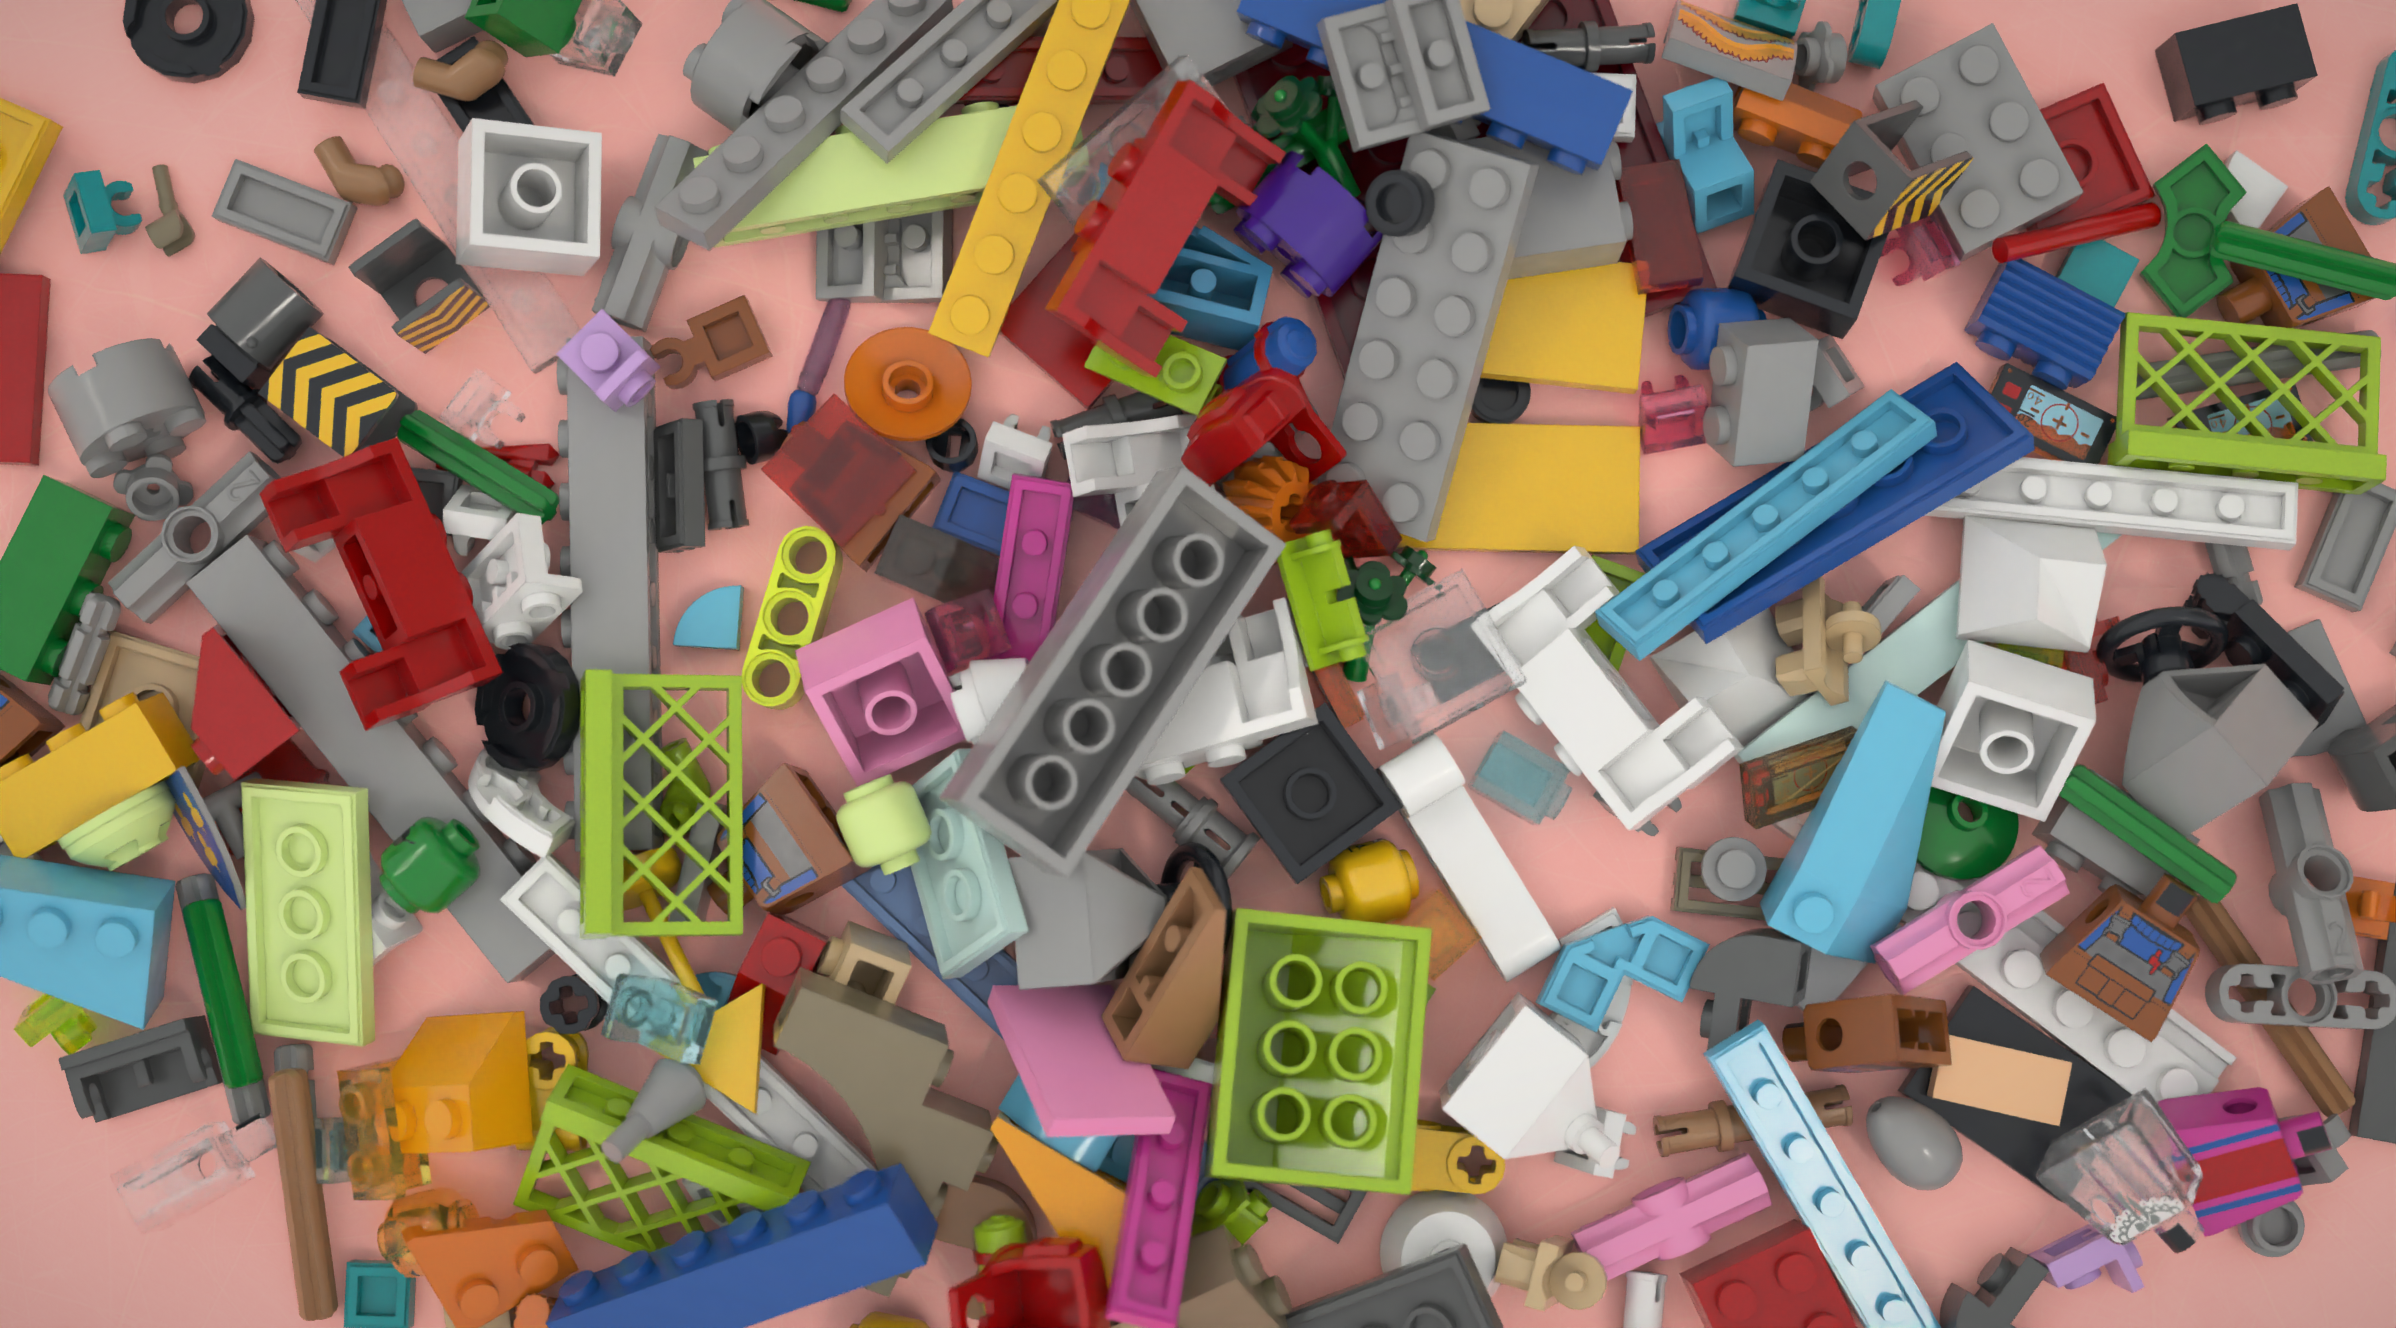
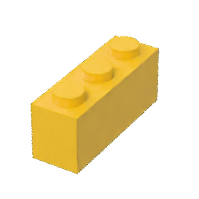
[0,692,200,858]

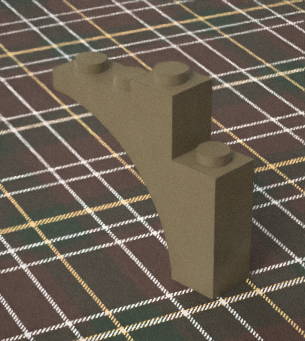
[773,967,998,1297]

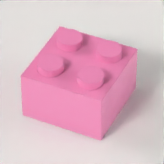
[795,597,966,787]

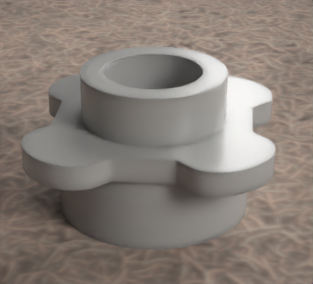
[1794,21,1847,91]
[113,454,193,521]

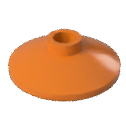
[844,327,972,441]

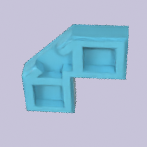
[1535,915,1710,1033]

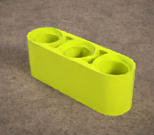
[742,526,843,710]

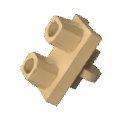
[1775,576,1882,706]
[1494,1235,1607,1312]

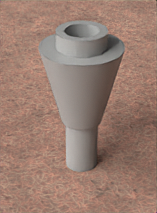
[601,1058,706,1163]

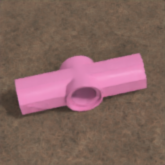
[1870,845,2070,995]
[1570,1152,1773,1281]

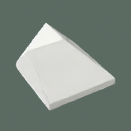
[1956,515,2107,653]
[1649,608,1814,747]

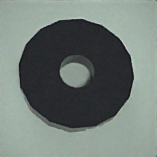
[123,0,255,84]
[475,643,580,772]

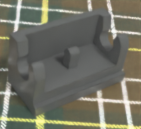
[58,1015,223,1123]

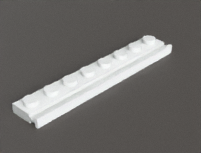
[1765,760,2237,1121]

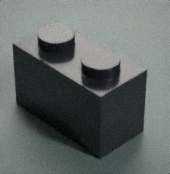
[2154,3,2318,125]

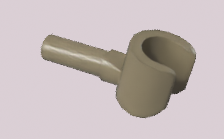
[145,164,195,257]

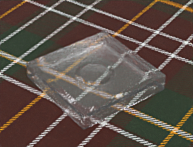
[1362,568,1527,745]

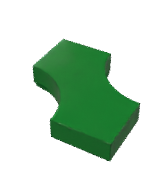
[2139,143,2247,318]

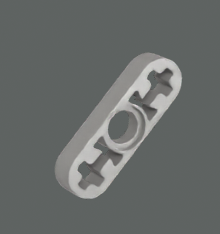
[2205,964,2396,1030]

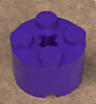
[1233,151,1383,299]

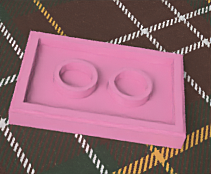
[987,985,1176,1137]

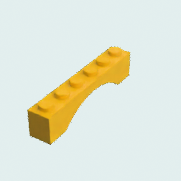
[928,0,1131,358]

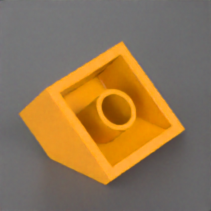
[380,1011,533,1154]

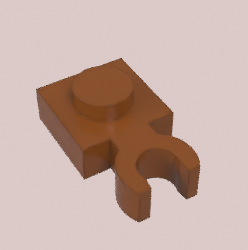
[650,295,773,390]

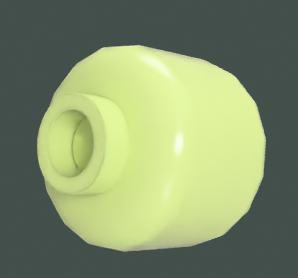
[836,774,931,875]

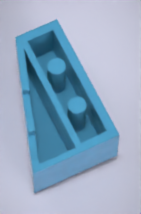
[1089,162,1273,351]

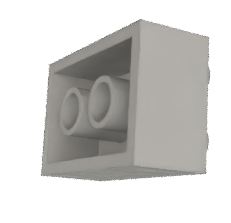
[1872,23,2084,263]

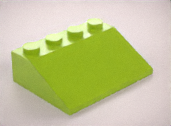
[1204,908,1432,1195]

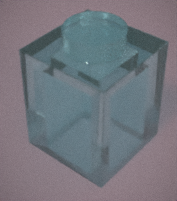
[1466,730,1573,826]

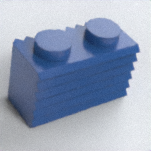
[1964,259,2126,390]

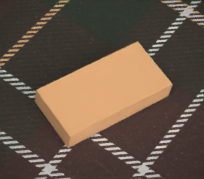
[1927,1035,2072,1126]

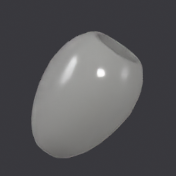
[1866,1096,1963,1191]

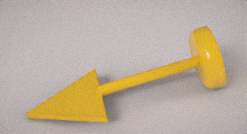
[623,848,765,1114]

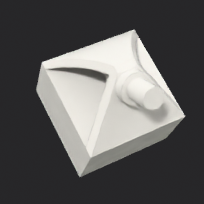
[1439,992,1620,1168]

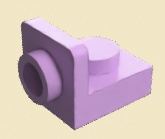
[556,309,661,412]
[2028,1220,2144,1293]

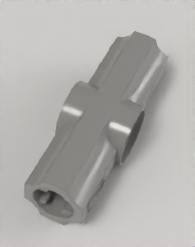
[592,134,709,332]
[108,451,281,624]
[2258,783,2364,984]

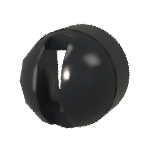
[735,411,788,465]
[926,418,978,472]

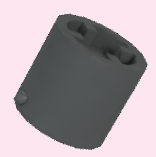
[207,257,323,370]

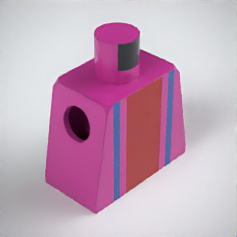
[2158,1087,2332,1237]

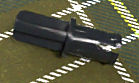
[189,355,302,464]

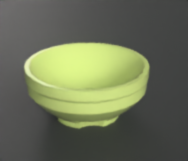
[57,780,175,872]

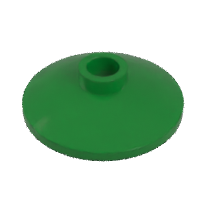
[1916,786,2019,881]

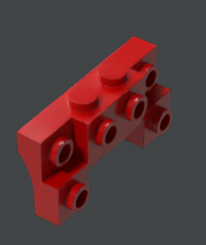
[1045,80,1286,378]
[259,438,503,731]

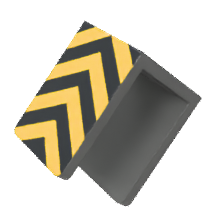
[1810,100,1974,240]
[348,219,491,354]
[258,326,418,457]

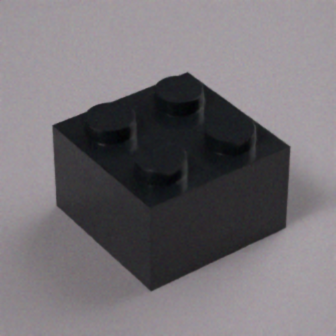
[1727,159,1889,339]
[1220,702,1402,884]

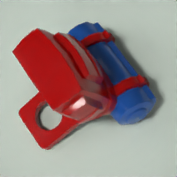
[1180,316,1347,486]

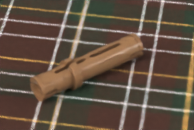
[1653,1084,1853,1157]

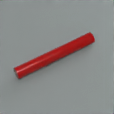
[1992,202,2161,263]

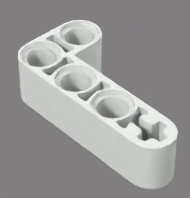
[1375,733,1561,983]

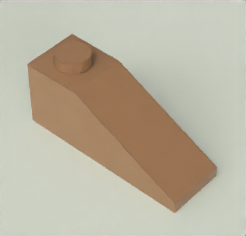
[1101,866,1226,1069]

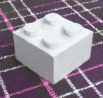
[456,118,602,276]
[1931,639,2096,822]

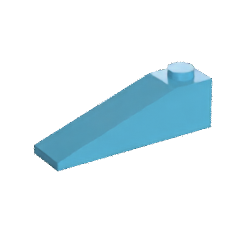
[1759,680,1946,964]

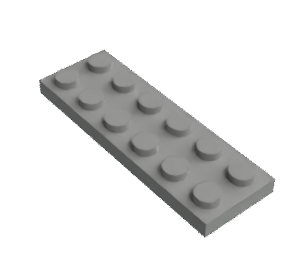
[1314,131,1539,542]

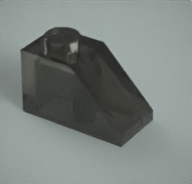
[874,514,999,625]

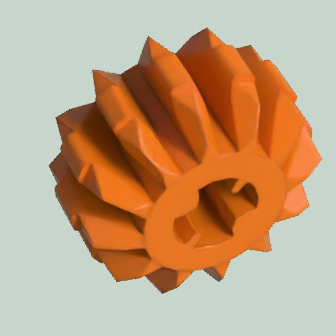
[1222,455,1322,566]

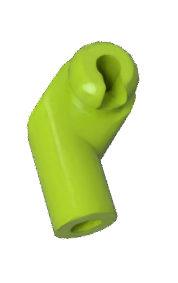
[659,738,711,836]

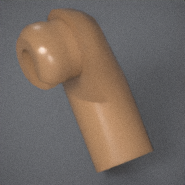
[413,40,509,101]
[313,136,405,206]

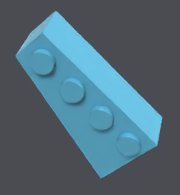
[0,855,176,1030]

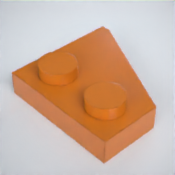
[401,1209,579,1328]

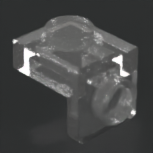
[550,0,643,77]

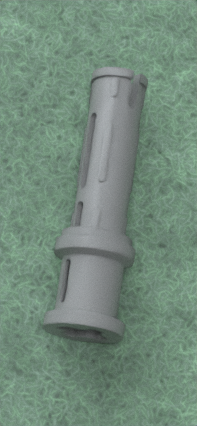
[1126,777,1261,880]

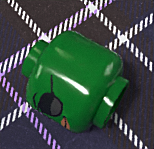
[379,816,480,914]

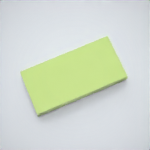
[241,778,376,1047]

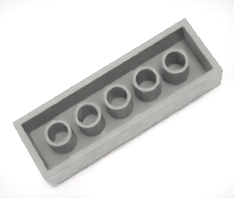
[939,466,1286,877]

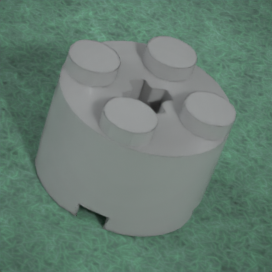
[683,0,828,132]
[48,338,206,478]

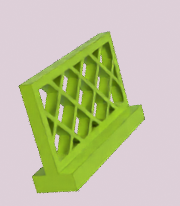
[2108,312,2387,495]
[580,669,743,939]
[513,1064,811,1253]

